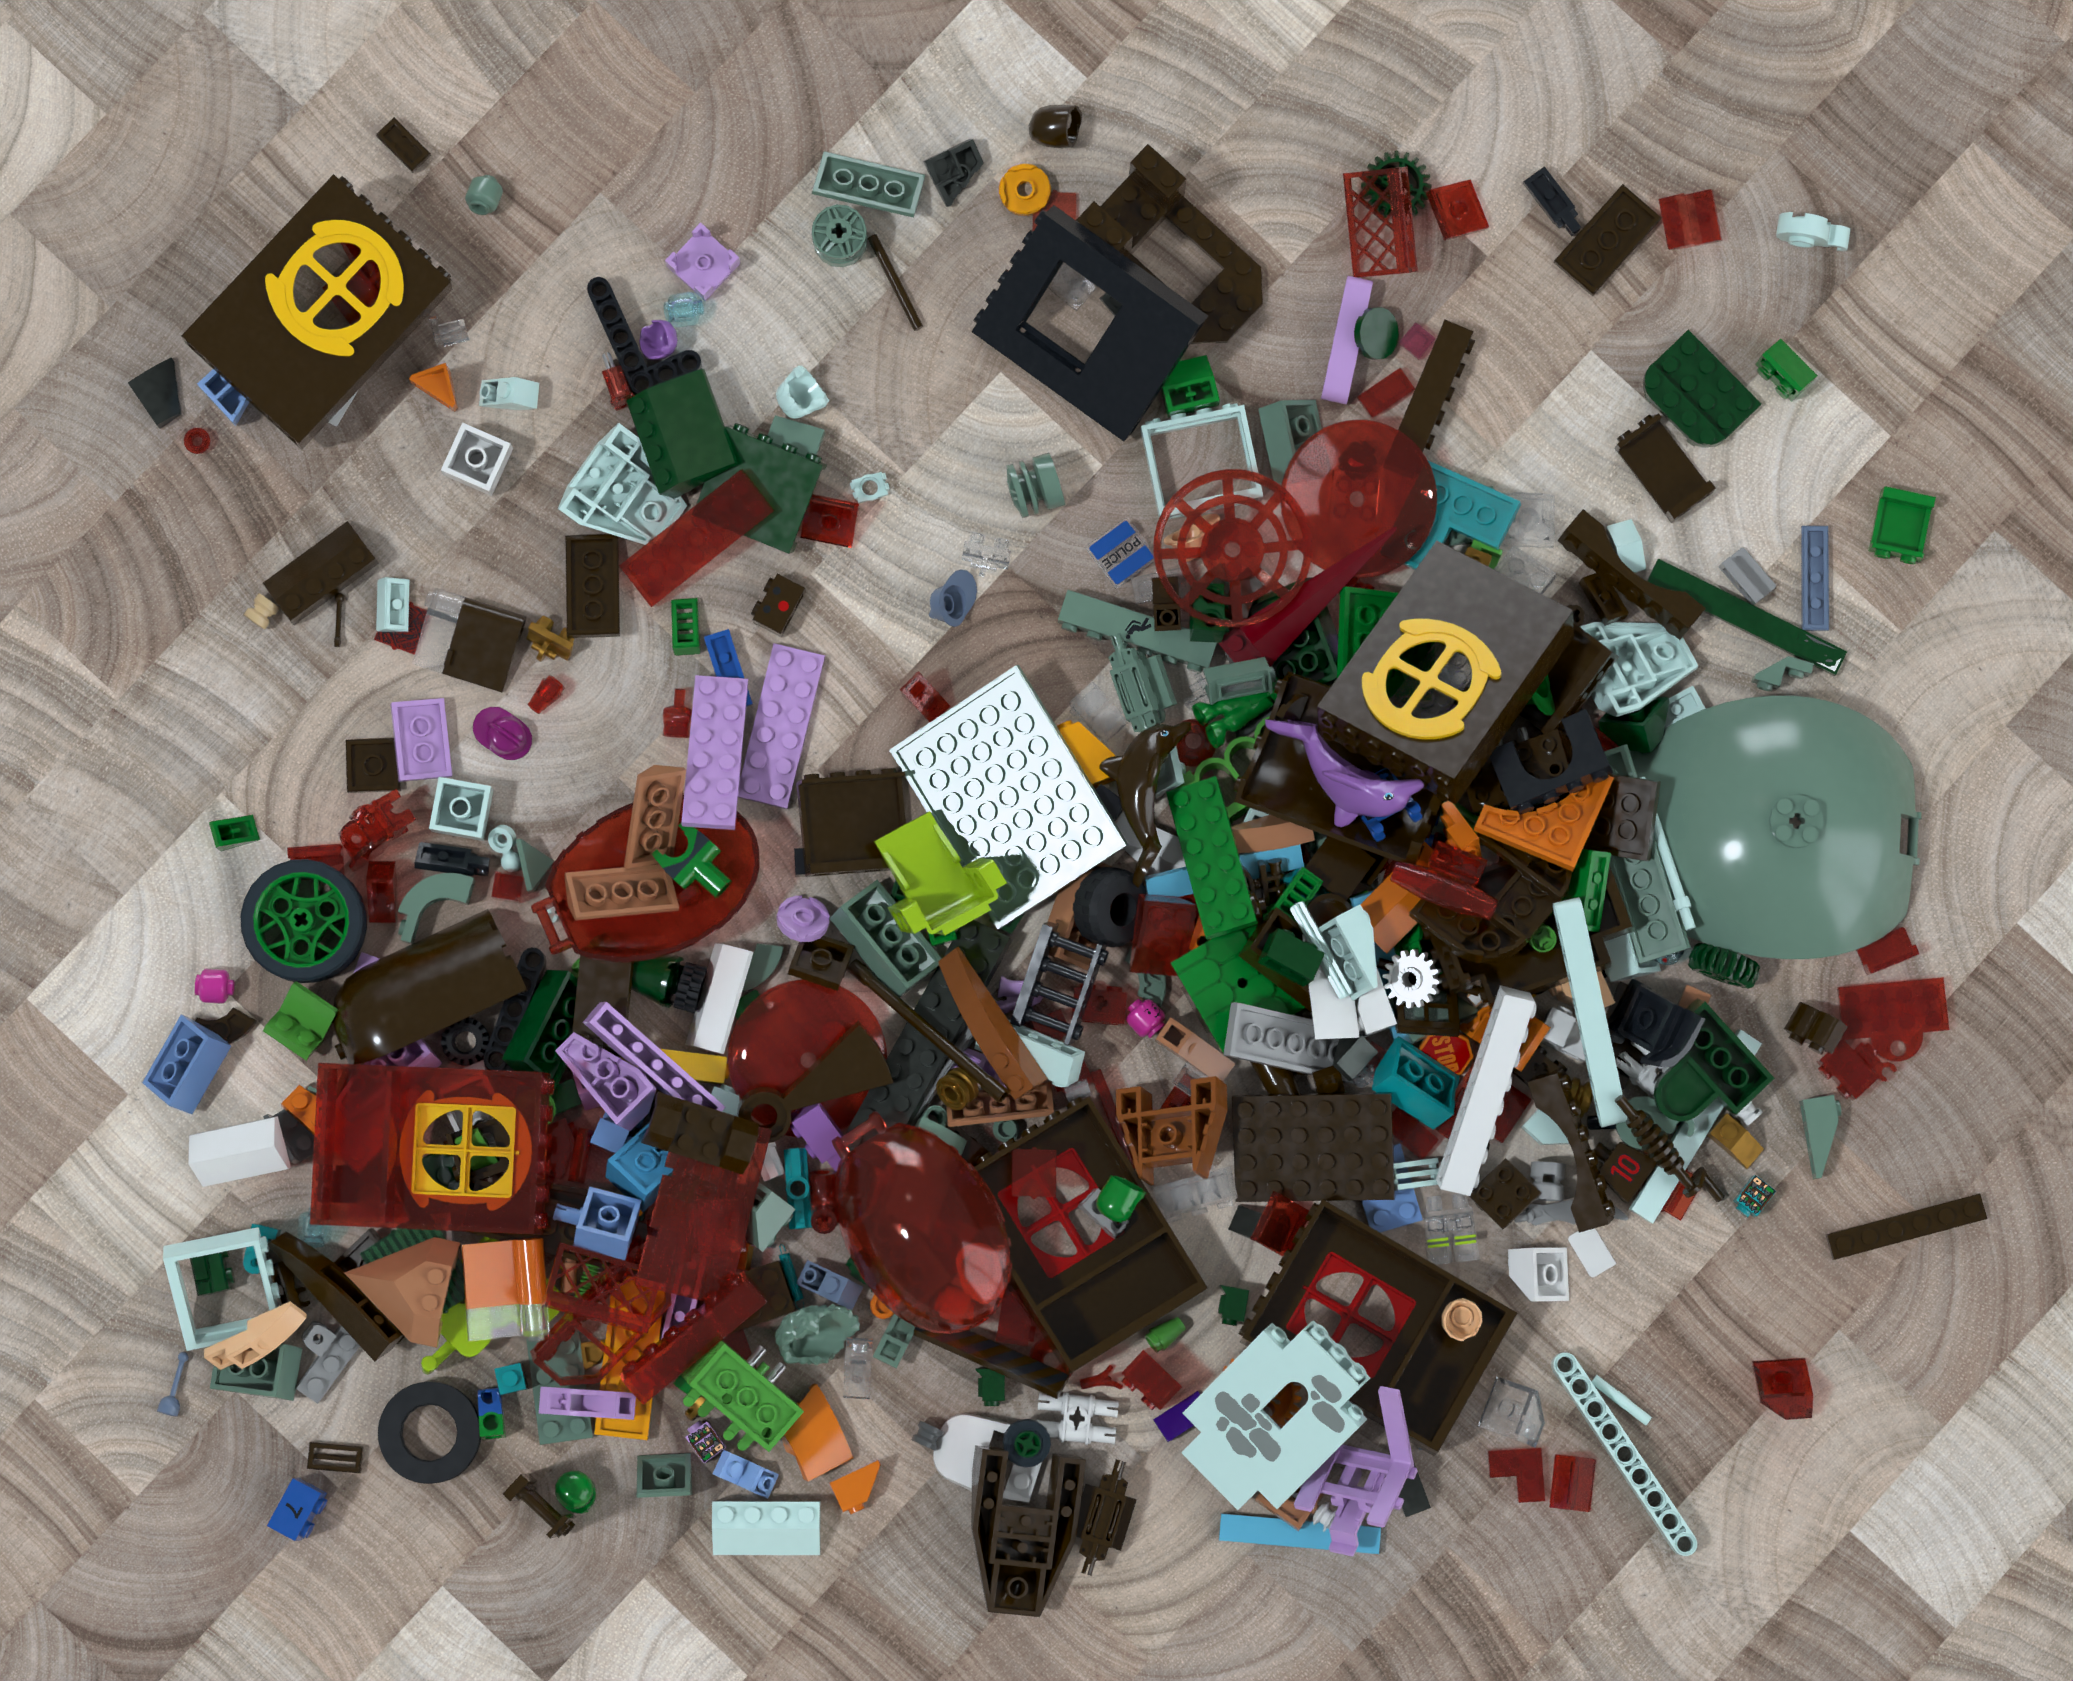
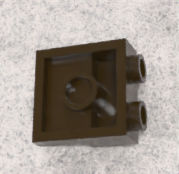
[788,936,854,991]

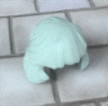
[776,365,829,419]

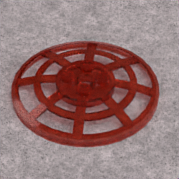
[1153,469,1312,627]

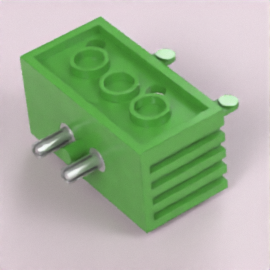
[681,1335,804,1452]

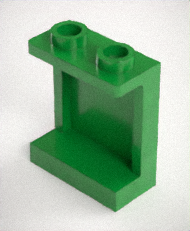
[1868,486,1936,565]

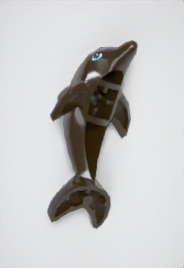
[1099,721,1191,888]

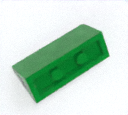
[1563,849,1611,932]

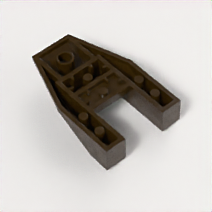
[971,1445,1086,1617]

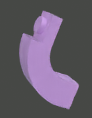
[539,1387,636,1420]

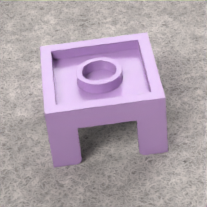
[665,222,740,301]

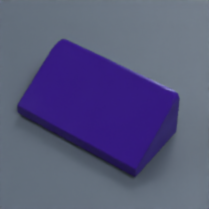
[1153,1391,1200,1442]

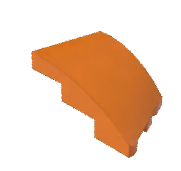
[1459,1005,1551,1072]
[781,1383,853,1482]

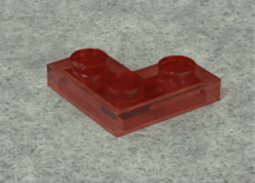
[1487,1448,1545,1503]

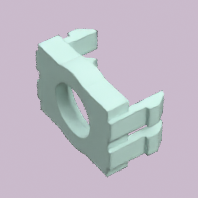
[850,472,890,504]

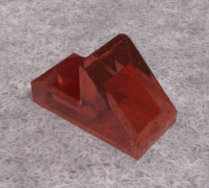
[900,671,951,723]
[1392,1107,1439,1160]

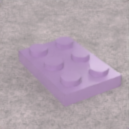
[390,698,452,782]

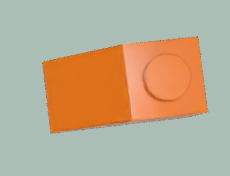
[830,1460,881,1515]

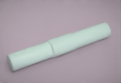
[1591,1375,1652,1426]

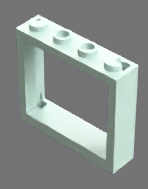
[1141,403,1263,521]
[163,1227,280,1351]

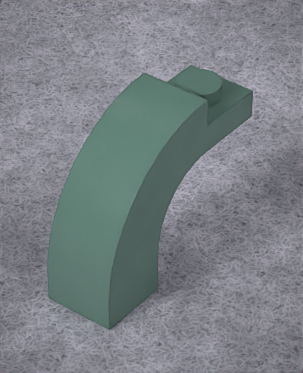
[398,873,476,944]

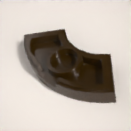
[195,1007,257,1044]

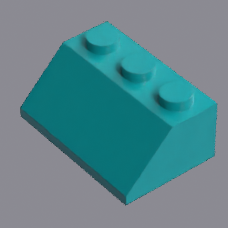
[1372,1036,1460,1130]

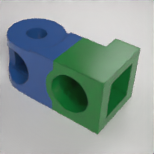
[478,1388,506,1440]

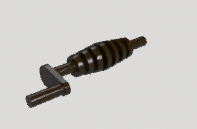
[1615,1094,1725,1202]

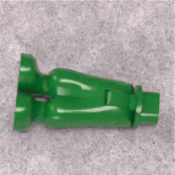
[1192,677,1279,748]

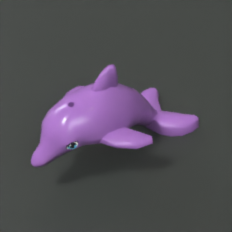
[1265,719,1424,827]

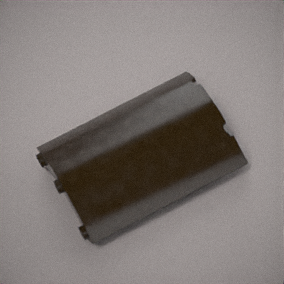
[1233,671,1444,867]

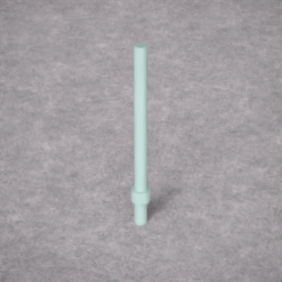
[1641,777,1696,931]

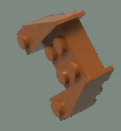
[1116,1076,1227,1186]

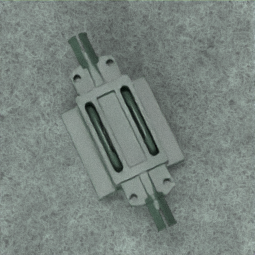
[1109,633,1177,732]

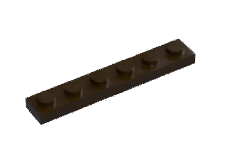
[1826,1193,1987,1260]

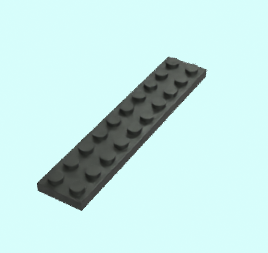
[843,920,1013,1172]

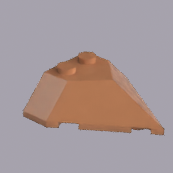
[345,1237,461,1348]

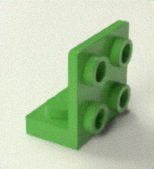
[263,981,338,1061]

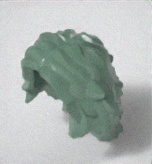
[775,1304,860,1365]

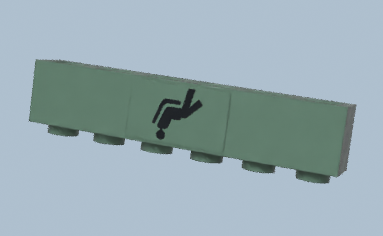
[1058,590,1217,673]

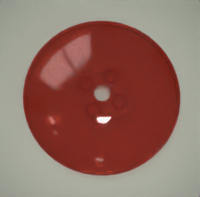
[1280,420,1437,578]
[728,979,887,1138]

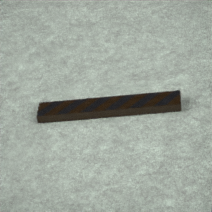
[913,1311,1069,1399]

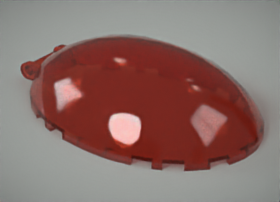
[531,793,760,963]
[832,1111,1012,1334]

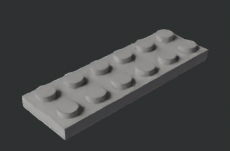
[1224,1003,1356,1084]

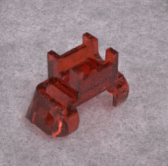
[338,789,416,872]

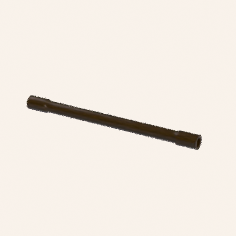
[847,959,1009,1103]

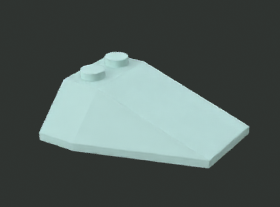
[558,423,687,549]
[1579,622,1698,717]

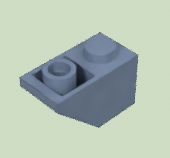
[796,1260,863,1310]

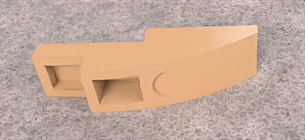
[204,1301,307,1370]

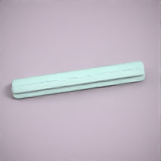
[1290,901,1353,999]

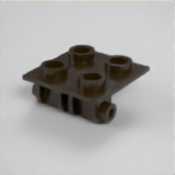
[1469,1158,1542,1230]

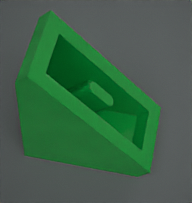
[209,815,260,852]

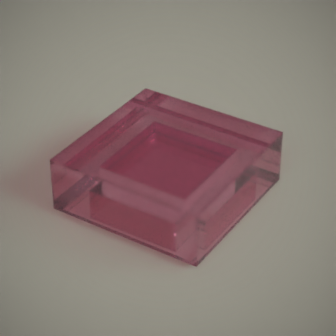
[1398,322,1436,360]

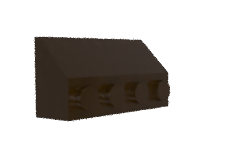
[263,521,379,625]

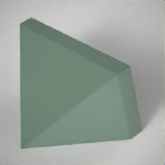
[516,839,554,893]

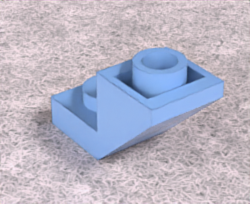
[713,1450,779,1499]

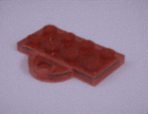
[1837,977,1949,1062]

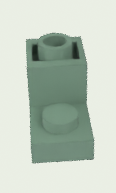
[1751,656,1814,692]

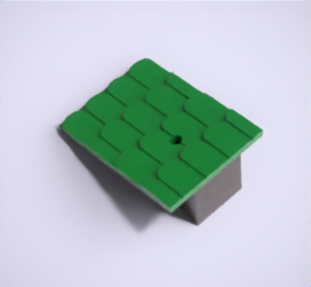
[1171,897,1305,1055]

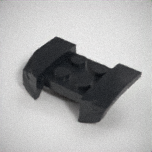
[1607,978,1705,1067]

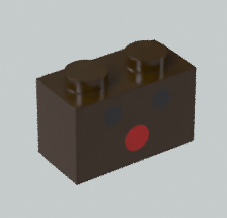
[751,573,806,638]

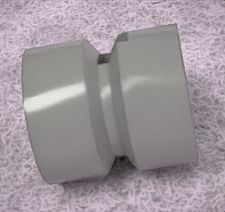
[1530,1161,1566,1201]

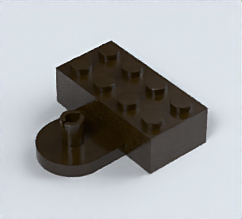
[1238,893,1352,1012]

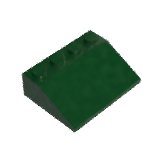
[626,368,738,498]
[1248,577,1338,685]

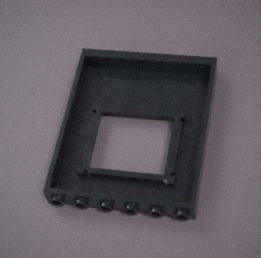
[972,205,1208,442]

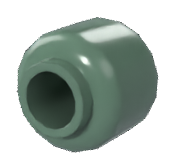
[465,175,503,215]

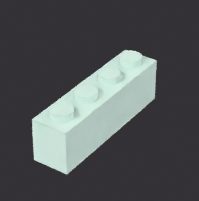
[974,1020,1085,1087]

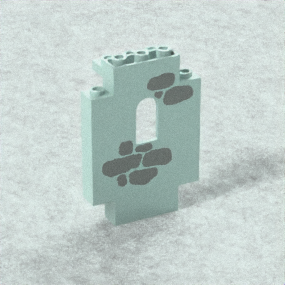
[1181,1320,1370,1510]

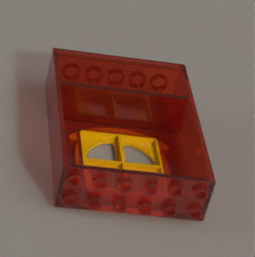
[310,1063,554,1234]

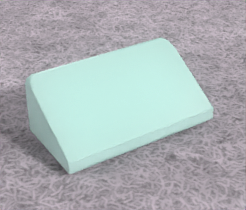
[376,577,410,632]

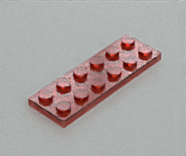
[619,469,774,607]

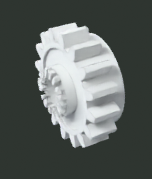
[1382,949,1442,1008]

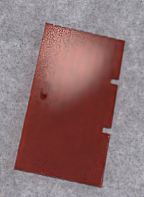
[635,1127,772,1307]

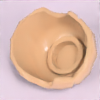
[1441,1298,1482,1341]

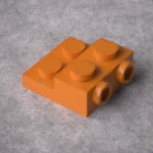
[1440,801,1483,873]

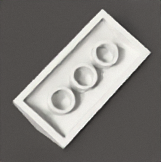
[685,943,753,1054]
[188,1116,291,1187]

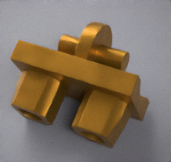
[526,615,575,662]

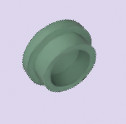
[993,1120,1019,1143]

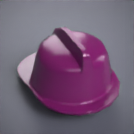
[473,707,532,760]

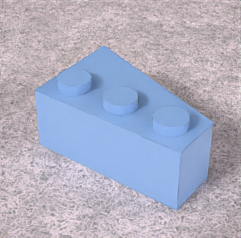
[197,369,249,426]

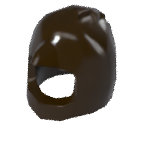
[1028,105,1082,149]

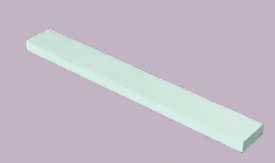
[1629,1029,1762,1224]

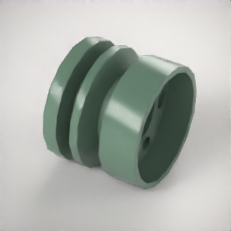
[812,204,867,267]
[1006,452,1065,518]

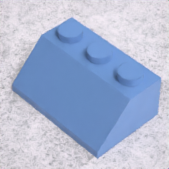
[142,1014,231,1114]

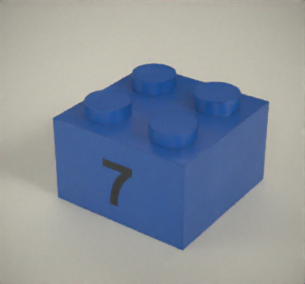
[267,1478,328,1541]

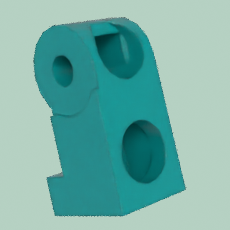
[243,1224,281,1274]

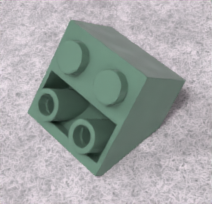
[740,1180,795,1252]

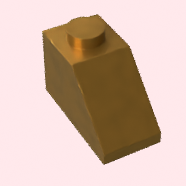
[1707,1113,1764,1169]

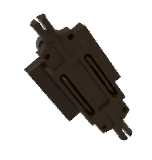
[1076,1459,1137,1576]

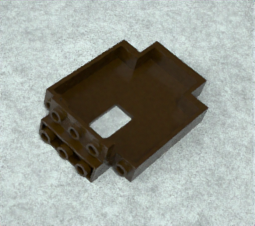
[1421,860,1633,1009]

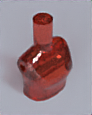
[662,689,692,738]

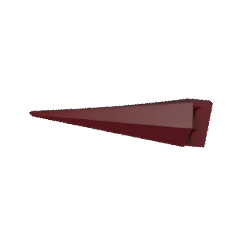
[1219,527,1397,667]

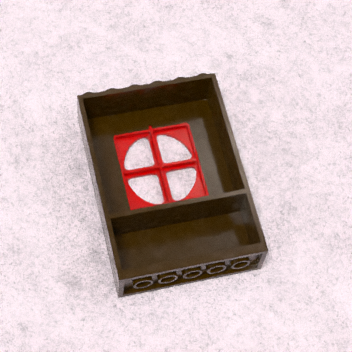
[950,1096,1208,1374]
[1238,1199,1518,1456]

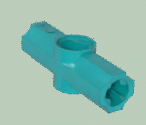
[784,1148,812,1230]

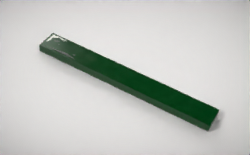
[1647,559,1847,676]

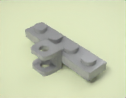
[296,1321,360,1404]

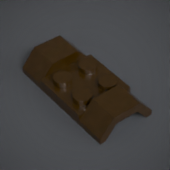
[641,1092,759,1175]

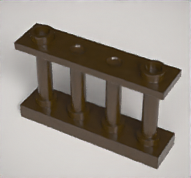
[503,1473,576,1539]

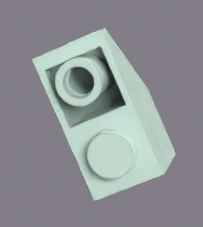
[479,377,539,410]
[1521,1109,1569,1145]

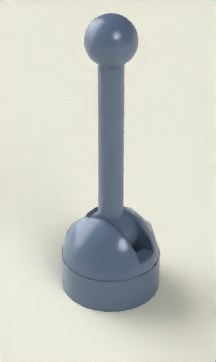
[157,1352,189,1417]

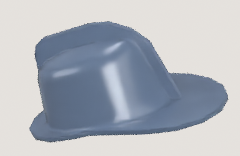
[929,569,977,627]

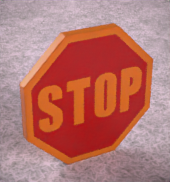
[1418,1033,1473,1075]

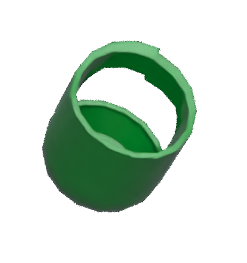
[1096,1175,1146,1222]
[555,1470,596,1514]

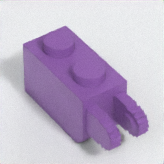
[790,1103,848,1173]

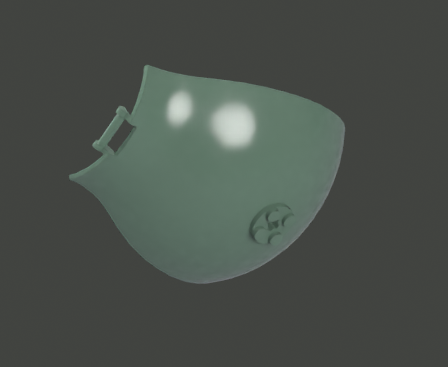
[1602,696,1922,959]

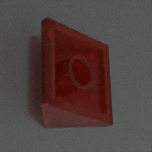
[800,494,860,548]

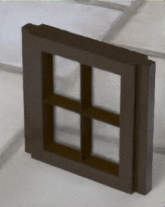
[1393,977,1460,1037]

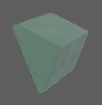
[636,1453,693,1498]

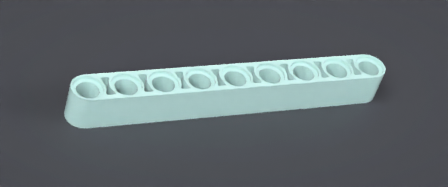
[1553,897,1627,1128]
[1551,1353,1697,1556]

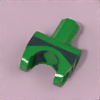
[652,822,732,898]

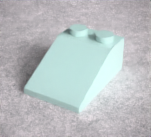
[1319,905,1378,1001]

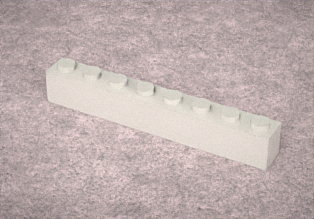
[1436,986,1537,1196]

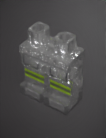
[1423,1193,1480,1265]

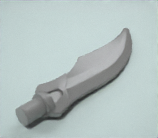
[1514,1200,1628,1226]

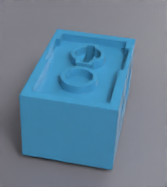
[605,1122,699,1212]

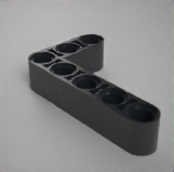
[587,277,702,395]
[483,947,549,1090]

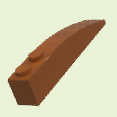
[938,947,1048,1100]

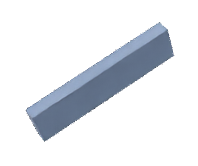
[1801,526,1829,631]

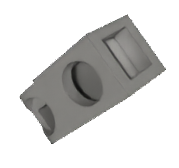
[1078,1188,1130,1239]

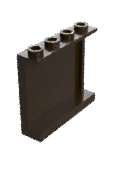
[1520,622,1619,734]
[796,768,906,877]

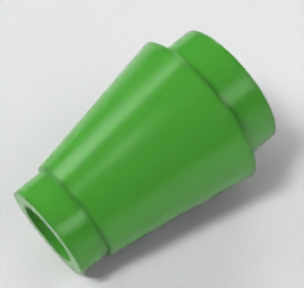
[1145,1317,1186,1353]

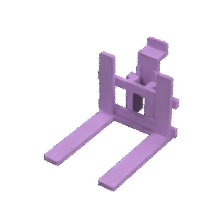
[1294,1386,1418,1556]

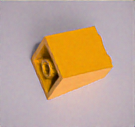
[1057,720,1116,788]

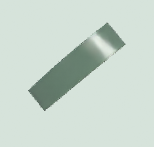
[873,1297,932,1369]

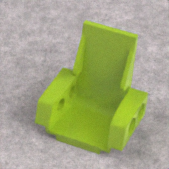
[874,811,1007,935]

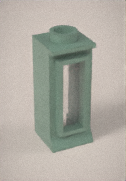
[1203,657,1276,705]

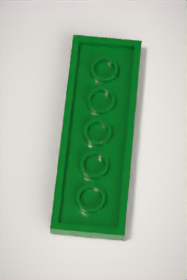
[1166,776,1258,940]

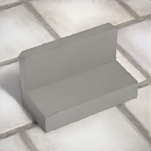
[1719,547,1776,605]

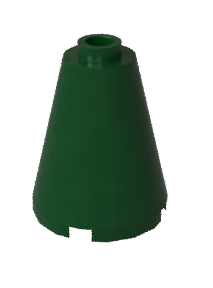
[616,953,684,1008]

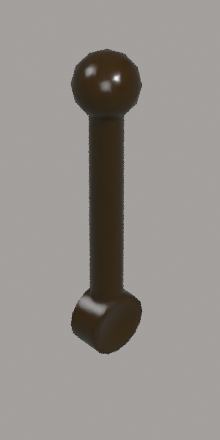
[334,593,345,647]

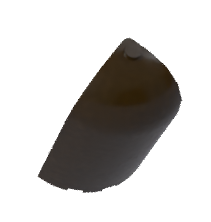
[333,909,527,1065]

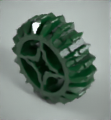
[1361,151,1432,222]
[1688,943,1760,989]

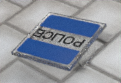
[1085,516,1158,589]

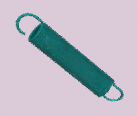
[779,1244,804,1310]

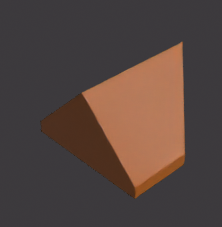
[409,363,458,412]

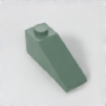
[1799,1095,1842,1180]

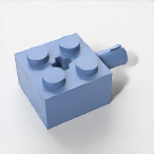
[553,1187,642,1260]

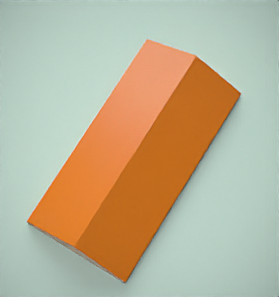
[1360,841,1461,954]

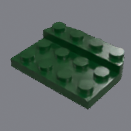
[1643,329,1761,448]

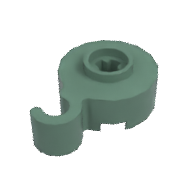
[1616,1096,1695,1150]

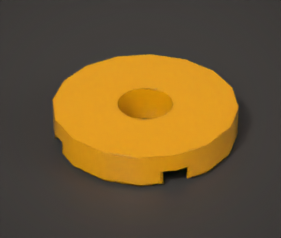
[999,164,1051,216]

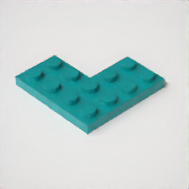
[1380,460,1521,570]

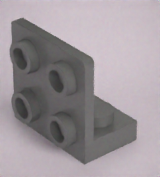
[263,1109,324,1164]

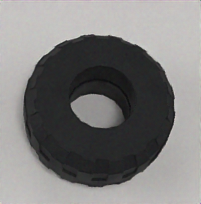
[1073,867,1149,947]

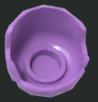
[639,319,678,360]

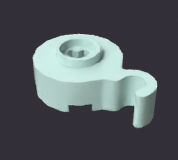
[1776,212,1850,251]

